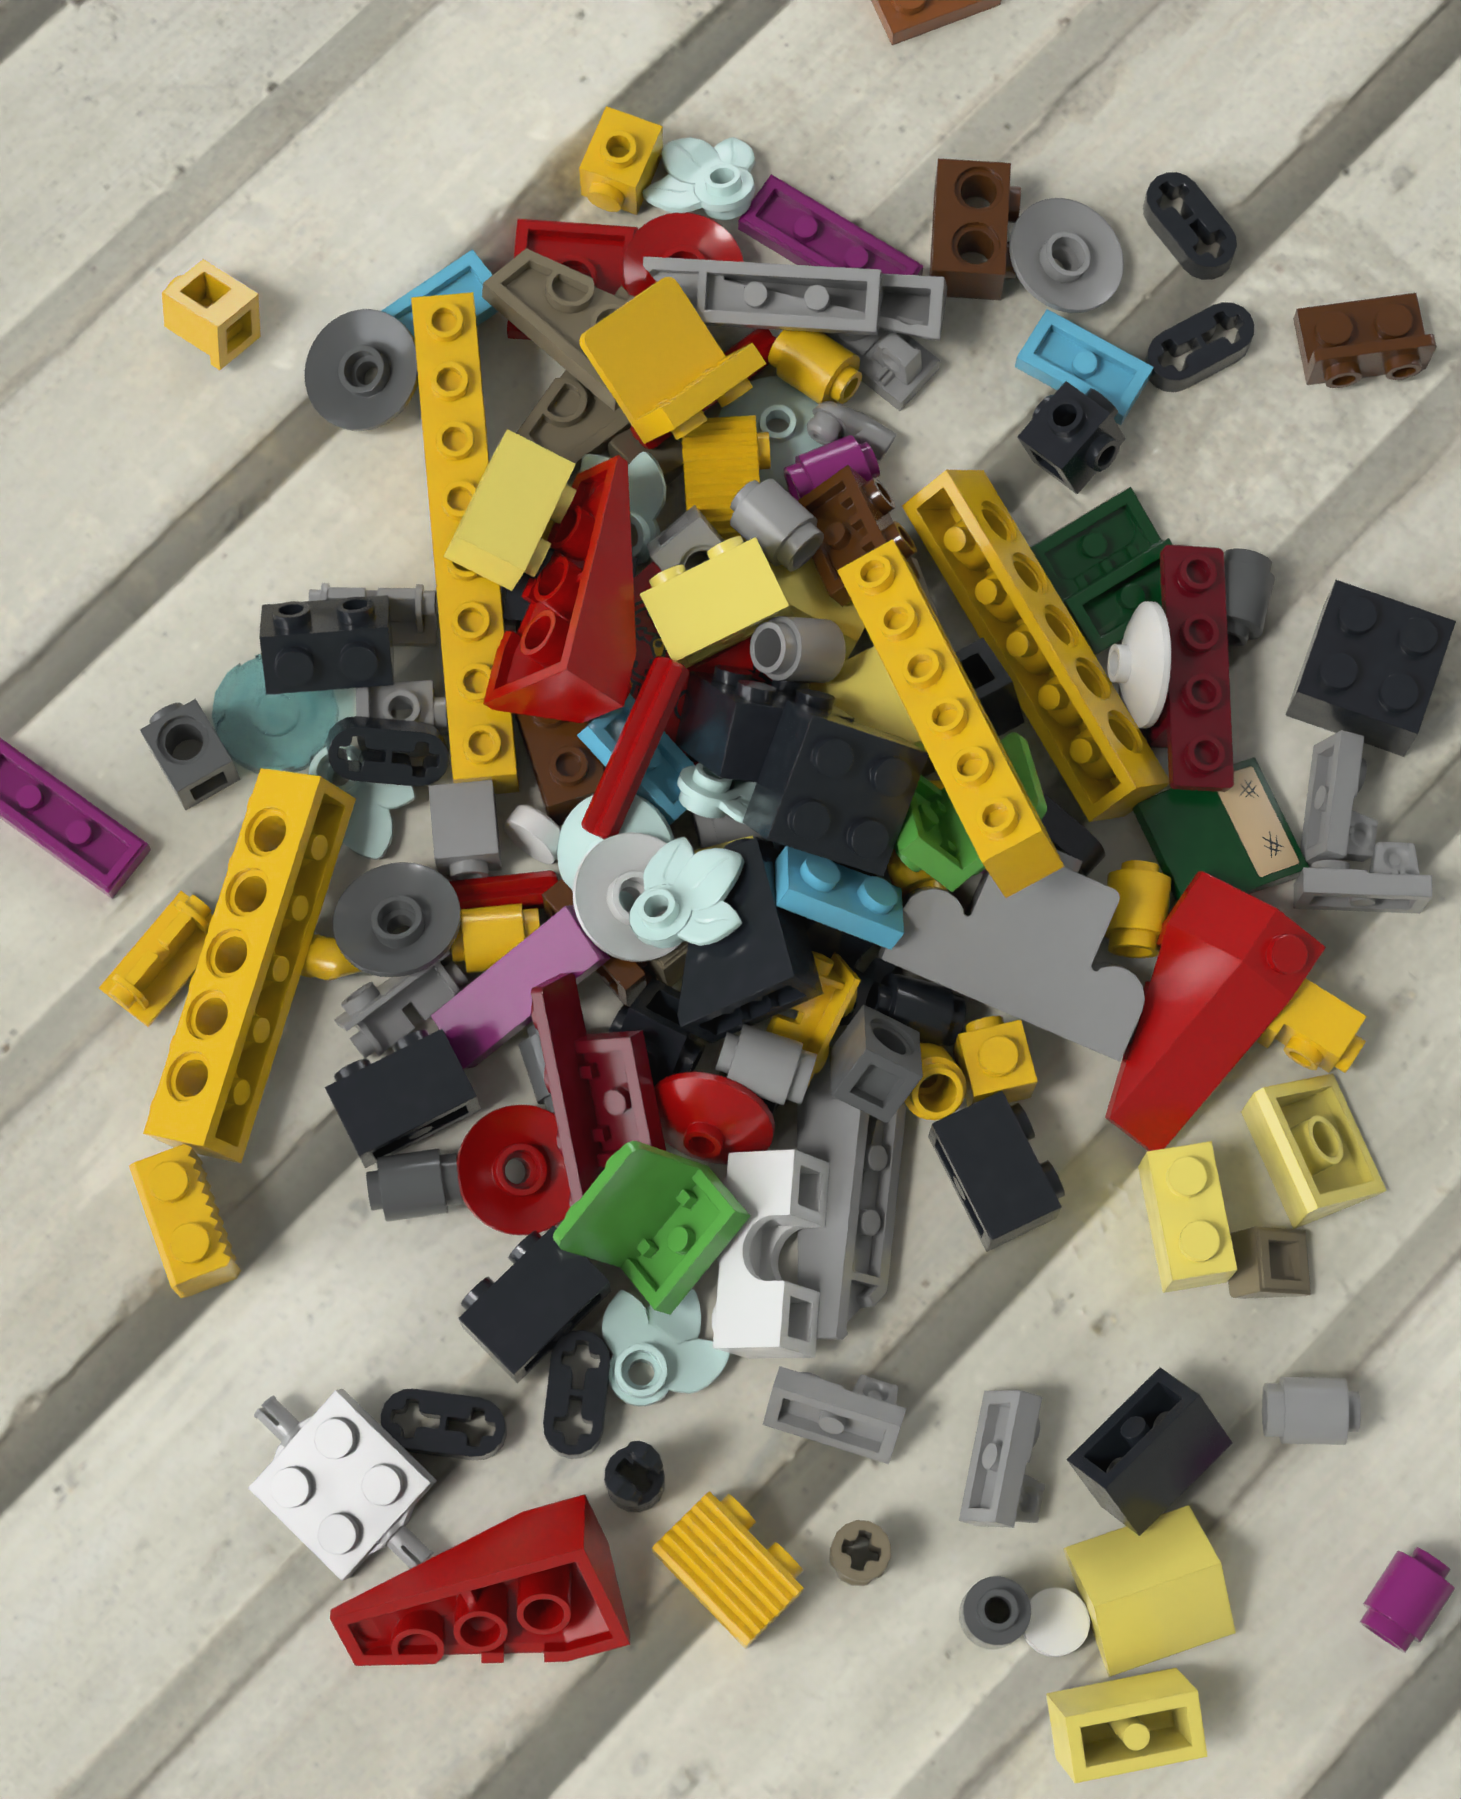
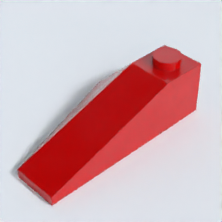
[483,455,637,723]
[1105,871,1326,1151]
[330,1494,631,1666]

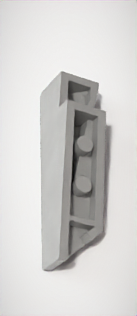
[643,257,947,341]
[797,1025,907,1339]

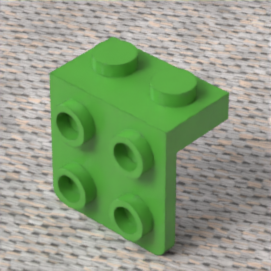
[894,732,1047,892]
[553,1141,750,1315]

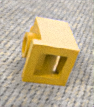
[162,259,261,370]
[1257,978,1367,1073]

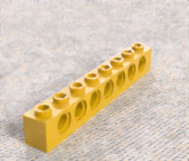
[411,292,520,794]

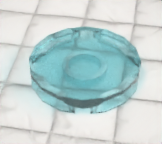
[212,654,339,774]

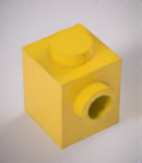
[579,106,663,215]
[953,1016,1038,1107]

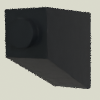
[677,837,824,1043]

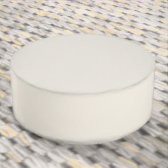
[503,805,561,864]
[1023,1588,1090,1657]

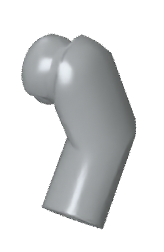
[807,401,897,461]

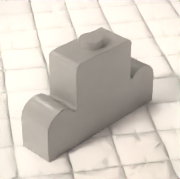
[878,850,1145,1062]

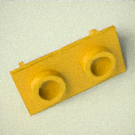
[99,891,212,1027]
[766,951,861,1087]

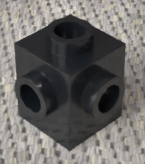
[1017,381,1125,494]
[608,978,705,1086]

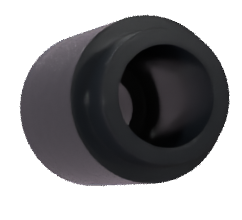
[865,973,966,1046]

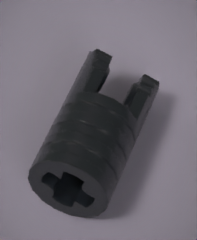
[604,1441,665,1513]

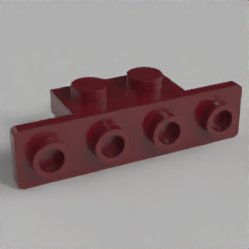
[1147,545,1234,792]
[531,973,666,1207]

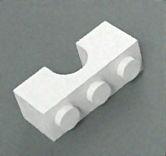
[712,1149,830,1359]

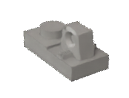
[823,328,940,411]
[1300,730,1378,868]
[1294,842,1432,914]
[763,1366,906,1464]
[959,1390,1045,1528]

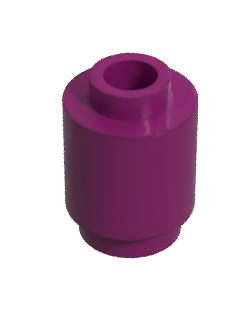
[783,435,880,501]
[1360,1547,1455,1653]

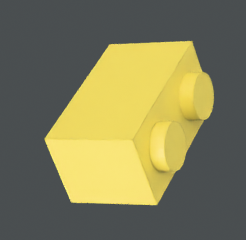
[444,429,576,591]
[640,536,794,668]
[1138,1141,1237,1293]
[1046,1668,1208,1783]

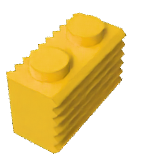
[681,415,771,552]
[129,1144,241,1298]
[652,1491,804,1649]

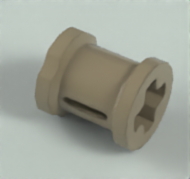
[829,1520,891,1586]

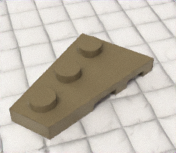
[482,248,634,411]
[516,286,632,477]

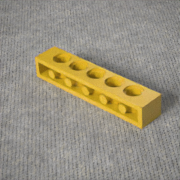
[902,469,1169,822]
[837,539,1065,898]
[143,768,356,1163]

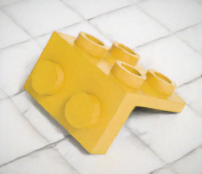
[579,277,766,444]

